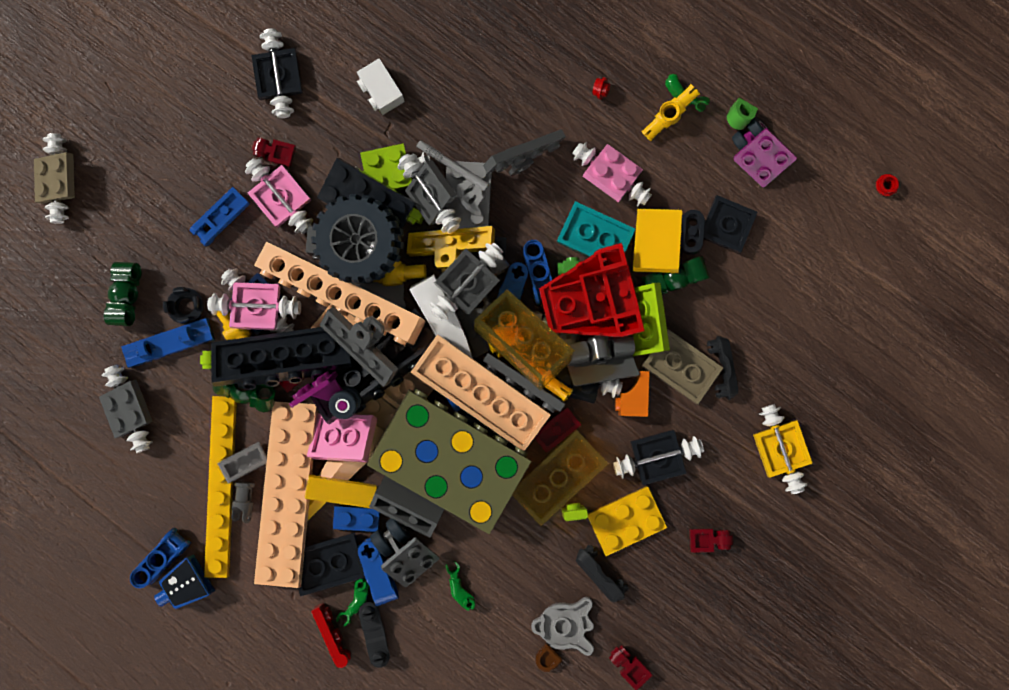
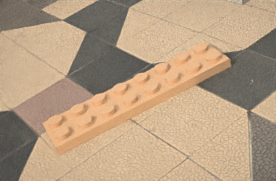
[254,402,318,588]

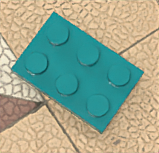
[556,201,636,257]

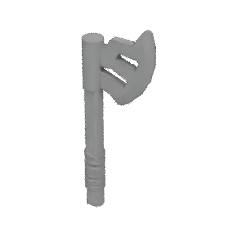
[416,140,489,216]

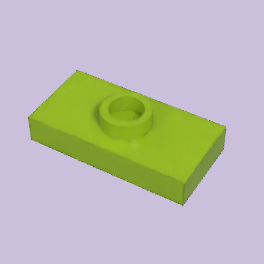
[561,503,588,521]

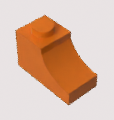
[615,371,649,417]

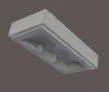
[217,442,267,484]

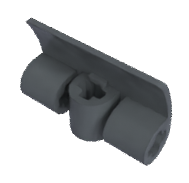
[564,335,640,386]

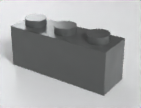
[369,476,444,538]

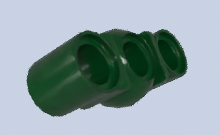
[641,256,710,295]
[104,262,142,326]
[212,383,275,412]

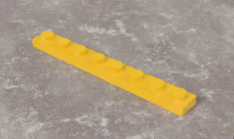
[204,396,237,578]

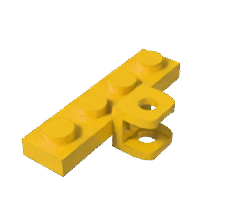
[407,226,495,273]

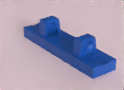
[121,318,215,368]

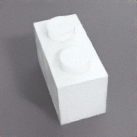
[357,59,405,115]

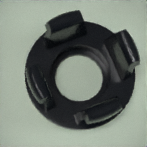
[163,287,204,324]

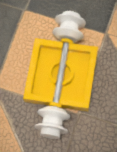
[753,404,812,494]

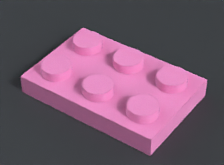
[307,413,377,462]

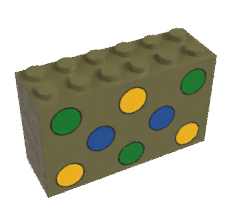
[367,388,531,534]

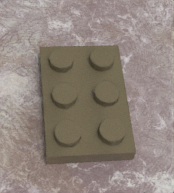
[642,329,723,405]

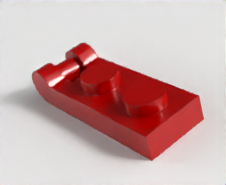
[311,603,351,668]

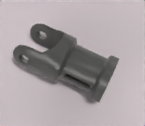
[232,482,255,524]

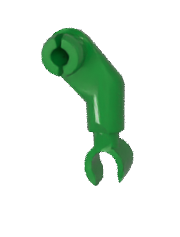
[665,74,710,112]
[446,561,475,611]
[336,578,369,626]

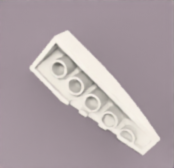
[409,275,473,358]

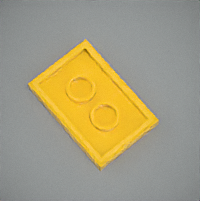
[633,209,682,273]

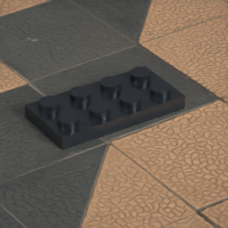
[317,158,417,229]

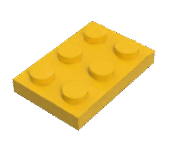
[588,486,667,556]

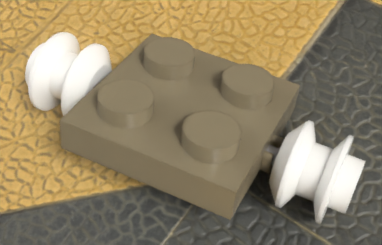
[34,133,75,224]

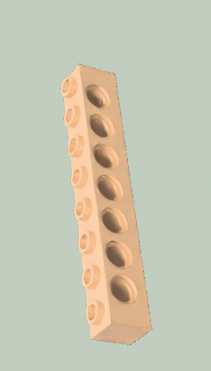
[254,242,426,346]

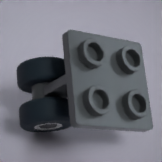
[370,518,439,587]

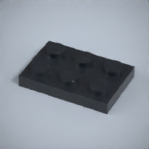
[298,532,365,597]

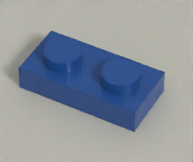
[333,506,380,532]

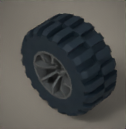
[311,194,404,284]

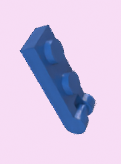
[189,187,250,247]

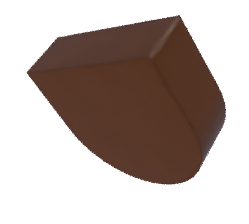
[535,642,563,672]

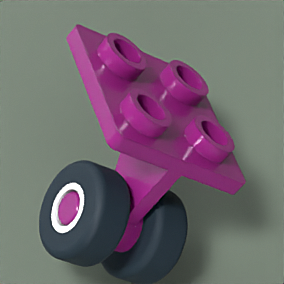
[732,117,797,187]
[289,371,361,419]

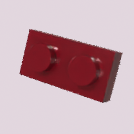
[534,407,581,453]

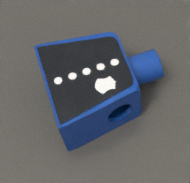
[154,554,215,609]

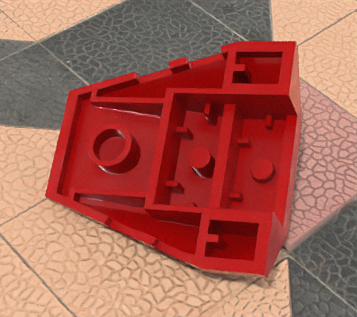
[539,243,645,337]

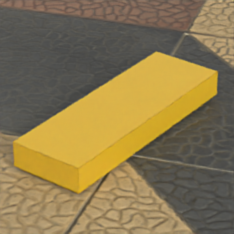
[304,475,377,509]

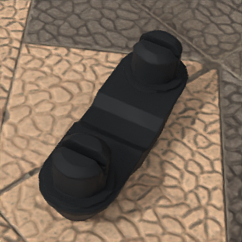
[707,336,738,400]
[576,545,628,602]
[359,602,390,668]

